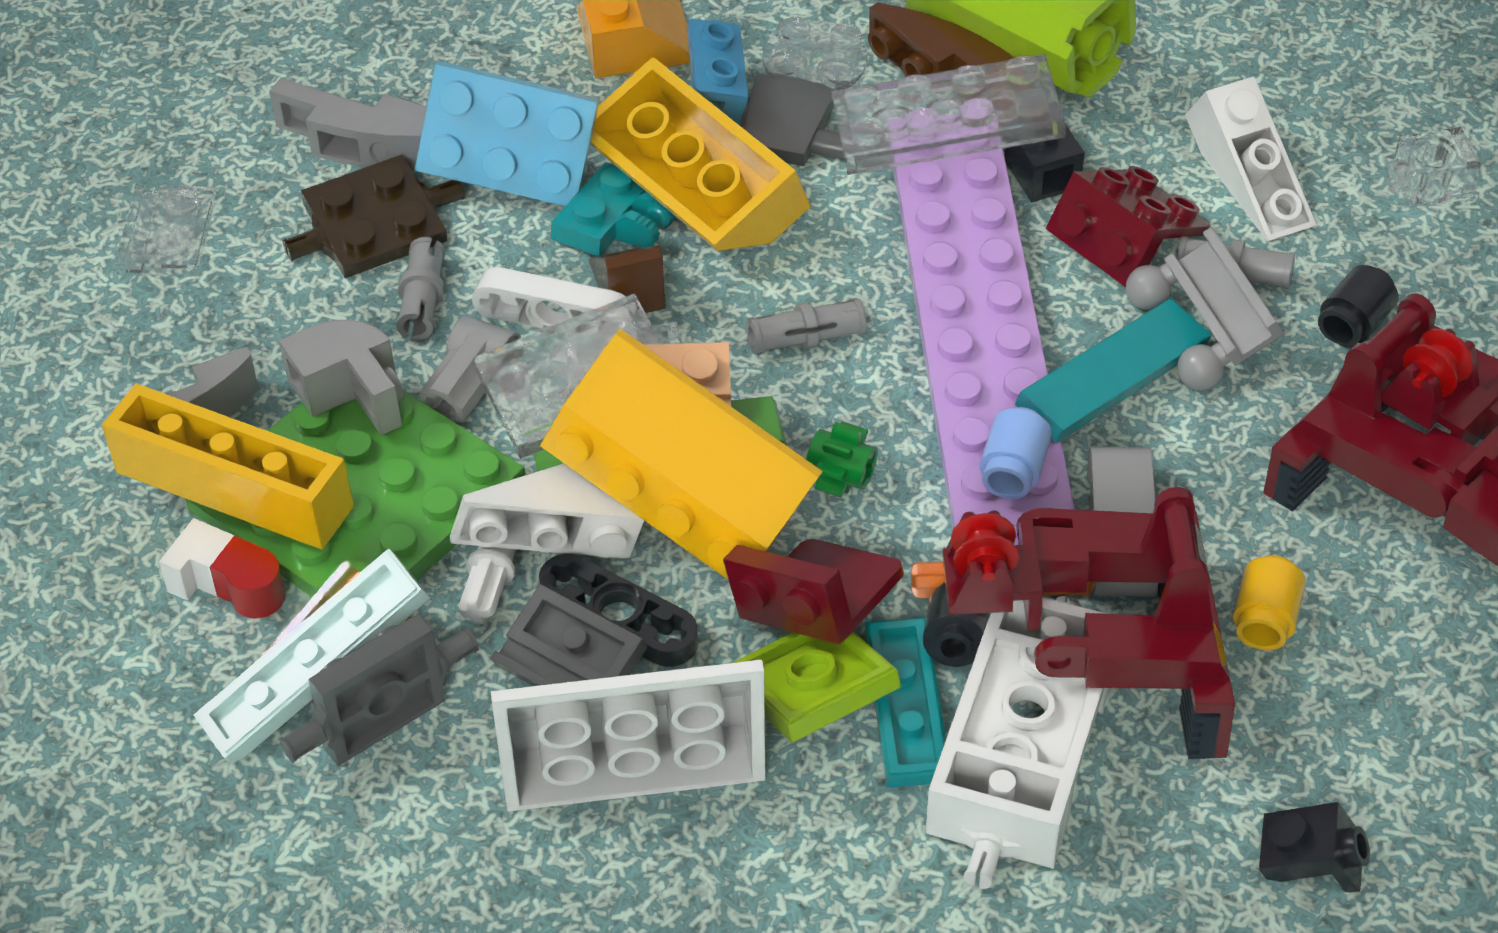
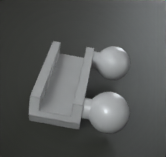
[1126,226,1284,391]

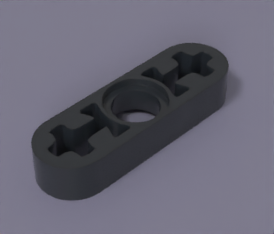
[539,554,698,667]

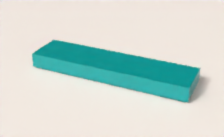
[1015,298,1212,444]

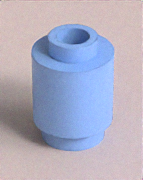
[979,407,1052,499]

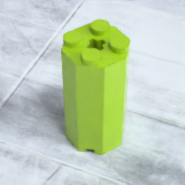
[906,0,1136,98]

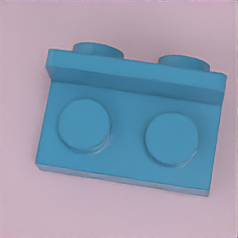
[686,18,749,125]

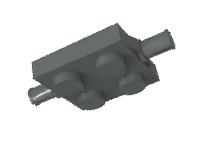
[279,613,479,766]

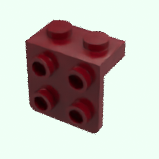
[1045,166,1211,287]
[723,539,904,645]

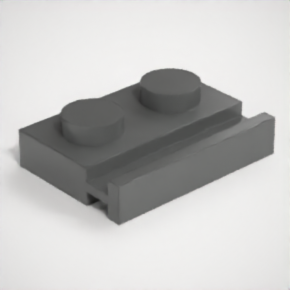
[490,584,647,686]

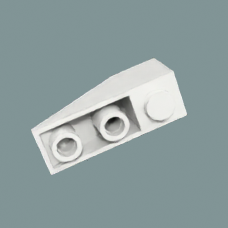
[1185,76,1317,242]
[450,463,644,559]

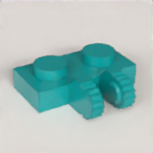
[551,162,676,256]

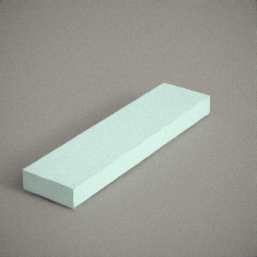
[194,549,430,764]

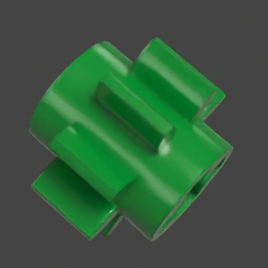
[806,421,878,498]

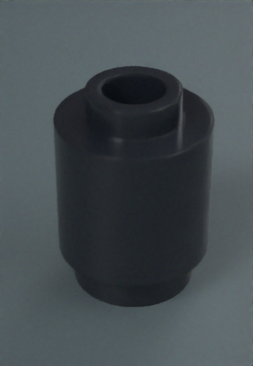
[1318,265,1399,348]
[923,582,990,667]

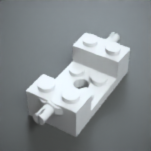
[926,596,1110,889]

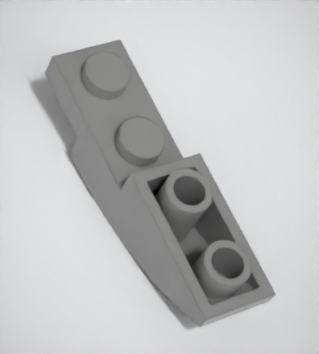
[269,78,427,171]

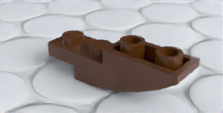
[868,3,1042,135]

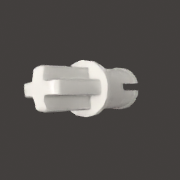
[459,546,517,624]

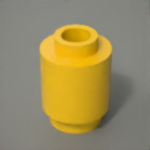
[1233,555,1306,651]

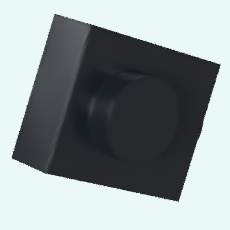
[1259,802,1370,893]

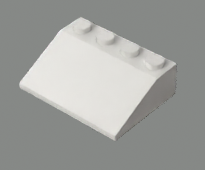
[491,660,765,812]

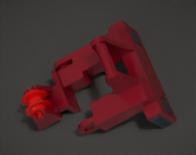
[942,487,1235,759]

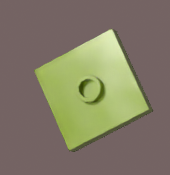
[732,632,901,743]

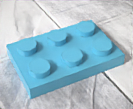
[415,61,600,206]

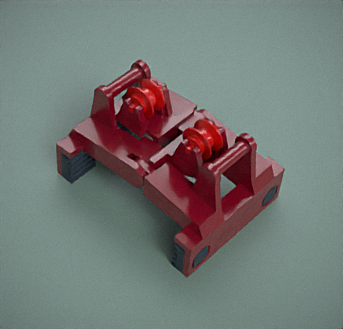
[1263,293,1498,644]

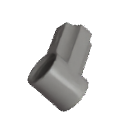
[418,315,522,423]

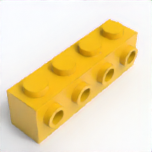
[102,383,354,550]

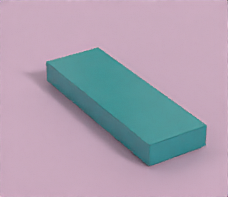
[864,617,946,788]

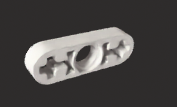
[472,267,637,343]

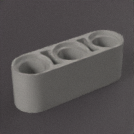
[1087,446,1158,597]

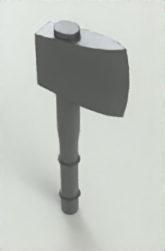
[739,74,893,168]

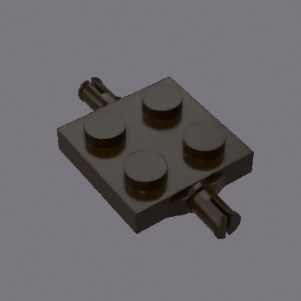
[282,154,465,278]

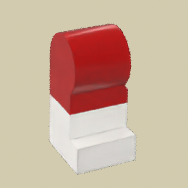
[159,518,285,619]

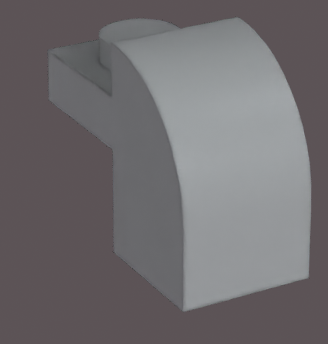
[279,320,404,435]

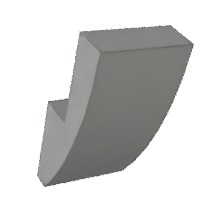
[167,347,259,417]

